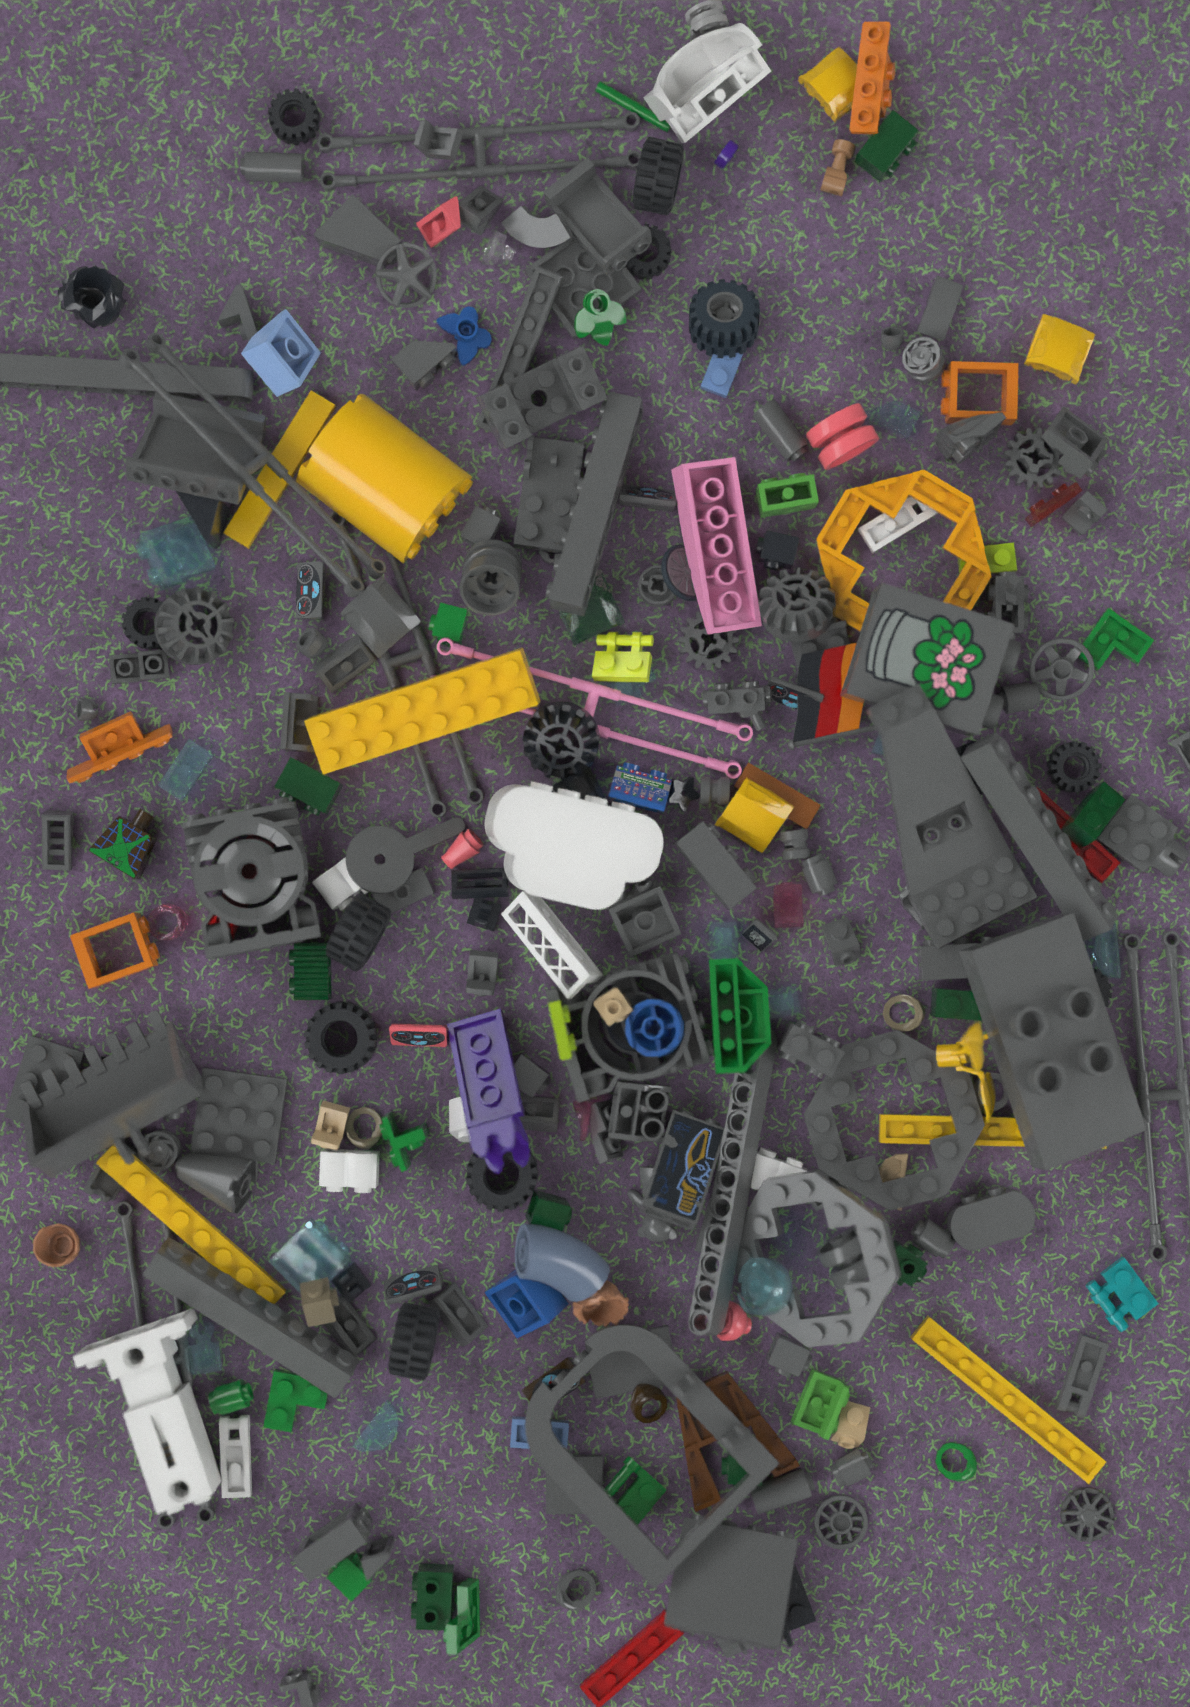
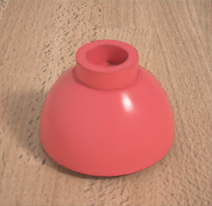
[717,1301,752,1341]

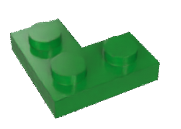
[1078,608,1154,671]
[263,1369,328,1432]
[443,1578,480,1655]

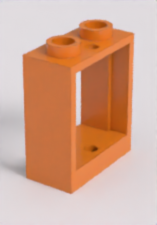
[941,361,1019,425]
[70,912,160,989]

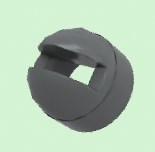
[881,327,904,351]
[76,698,98,721]

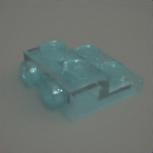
[136,516,216,591]
[269,1218,352,1293]

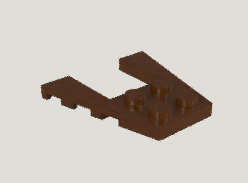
[676,1371,800,1512]

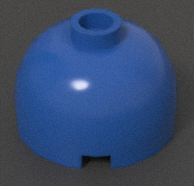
[625,999,684,1057]

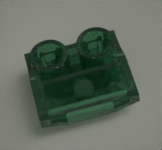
[558,569,625,646]

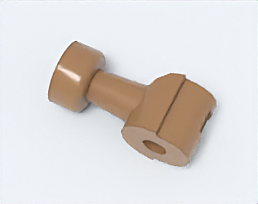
[820,139,856,197]

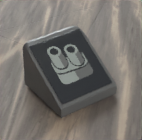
[742,919,777,952]

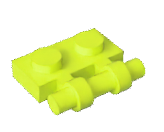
[592,632,654,682]

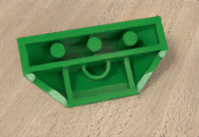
[709,958,771,1074]

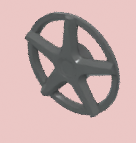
[375,243,437,308]
[1030,638,1094,701]

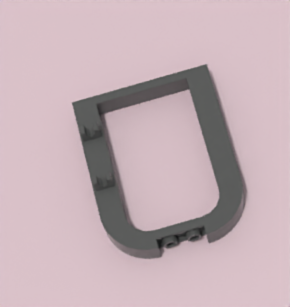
[525,1324,779,1590]

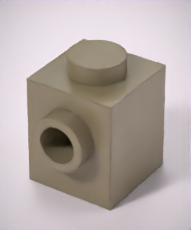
[300,1277,339,1327]

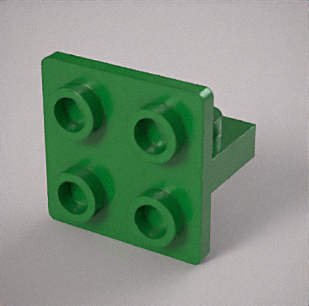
[379,1111,430,1172]

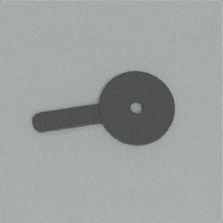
[345,818,465,894]

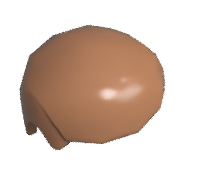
[33,1223,80,1267]

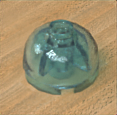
[737,1257,792,1316]

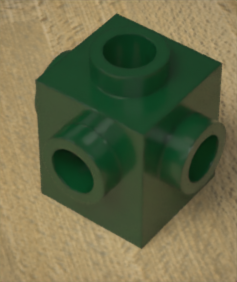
[893,1239,928,1287]

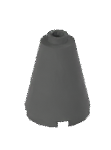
[175,1152,259,1214]

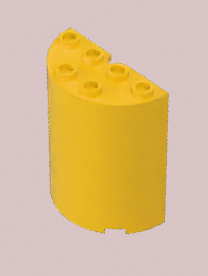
[297,394,473,564]

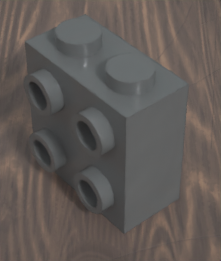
[777,1020,844,1079]

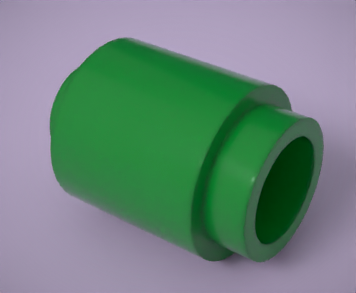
[208,1379,254,1415]

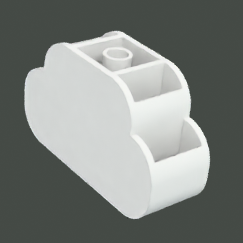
[485,782,663,909]

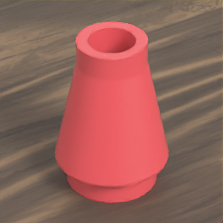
[441,829,484,869]

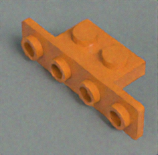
[849,22,895,134]
[66,711,172,784]

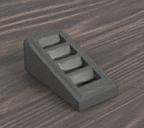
[42,810,74,870]

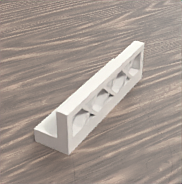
[501,891,603,999]

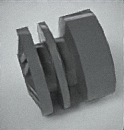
[460,540,522,616]

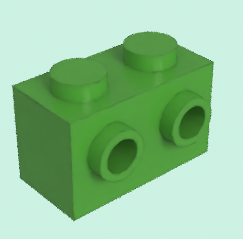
[755,473,819,518]

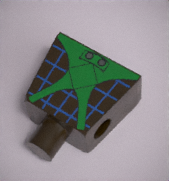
[88,808,157,880]

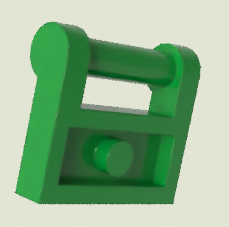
[605,1455,666,1524]

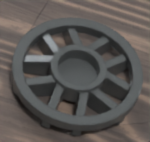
[1060,1487,1114,1543]
[814,1494,868,1549]

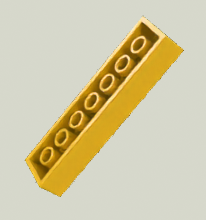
[304,647,541,774]

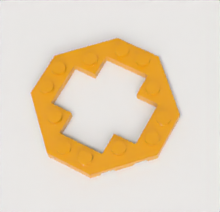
[816,470,992,632]

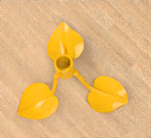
[936,1022,996,1123]

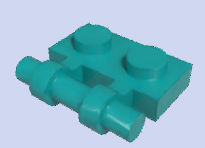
[1086,1256,1159,1332]

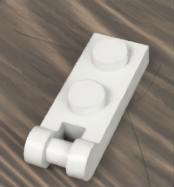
[858,497,938,553]
[219,1415,252,1498]

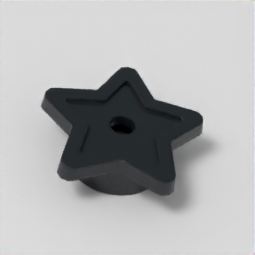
[667,776,700,812]

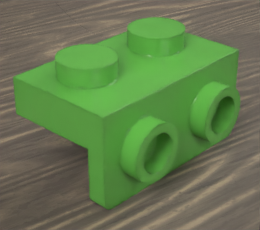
[791,1368,850,1440]

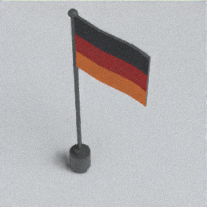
[787,643,1041,750]

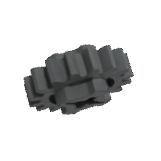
[1002,428,1063,490]
[678,611,739,672]

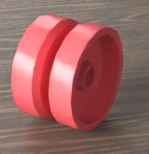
[806,403,879,470]

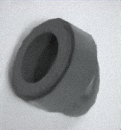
[296,628,328,659]

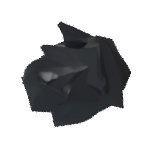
[58,265,126,328]

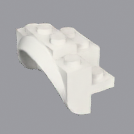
[643,23,771,143]

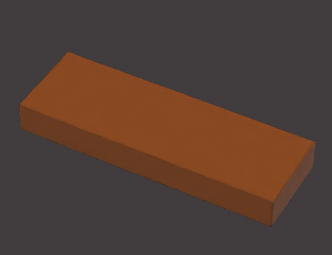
[734,762,821,829]

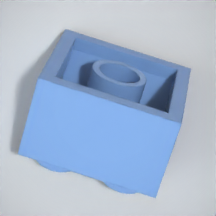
[241,309,321,397]

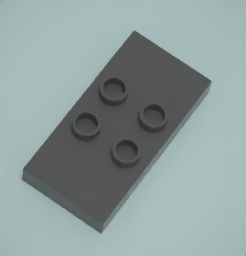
[959,913,1147,1170]

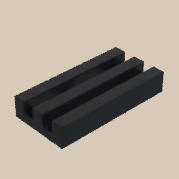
[451,868,509,899]

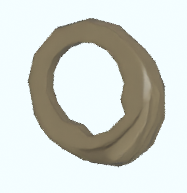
[883,994,926,1032]
[346,1107,382,1150]

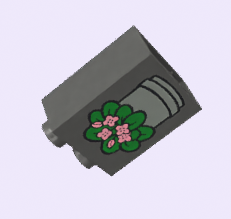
[840,583,1021,736]

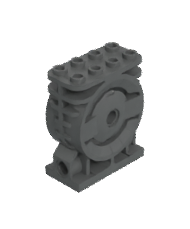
[181,797,323,960]
[545,952,714,1103]

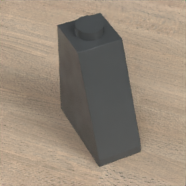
[314,194,402,269]

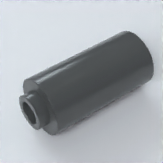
[240,152,305,183]
[752,399,809,462]
[751,1469,815,1515]

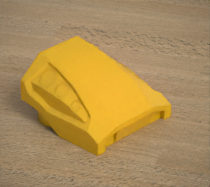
[798,47,857,122]
[1024,314,1095,384]
[715,777,794,853]

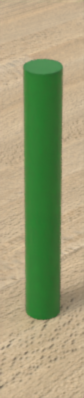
[595,81,671,133]

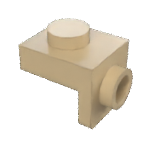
[594,987,633,1026]
[311,1100,350,1150]
[831,1401,870,1449]

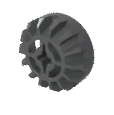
[759,567,836,642]
[155,587,234,665]

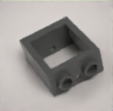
[293,1503,373,1582]

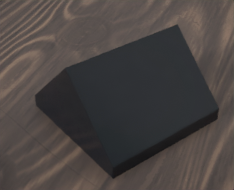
[176,491,230,549]

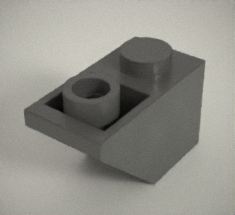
[391,341,457,390]

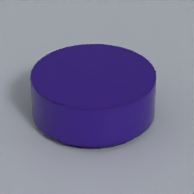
[714,140,739,169]

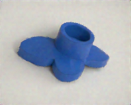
[437,306,492,366]

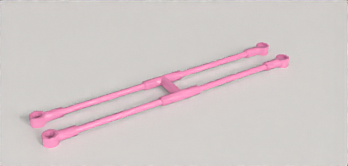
[431,637,753,779]

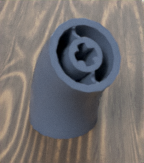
[515,1223,610,1302]

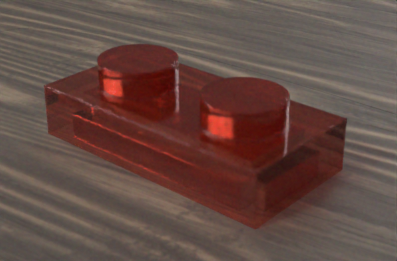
[1025,482,1083,528]

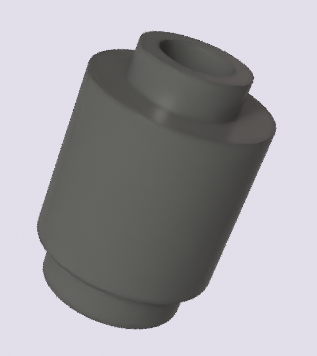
[801,853,838,897]
[911,1218,955,1259]
[830,1449,874,1488]

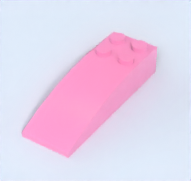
[671,457,762,635]

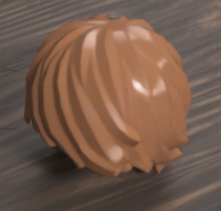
[572,1280,629,1327]

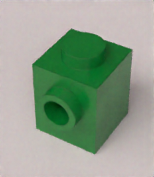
[428,602,469,648]
[327,1552,374,1602]

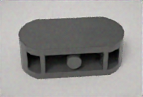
[946,1185,1035,1251]

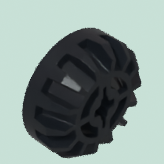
[522,701,600,780]

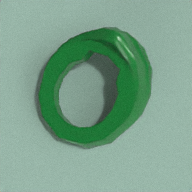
[935,1442,977,1482]

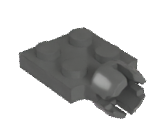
[1097,795,1189,877]

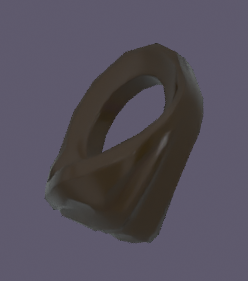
[630,1384,667,1423]

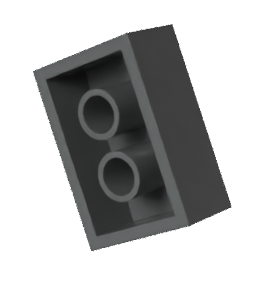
[674,821,757,910]

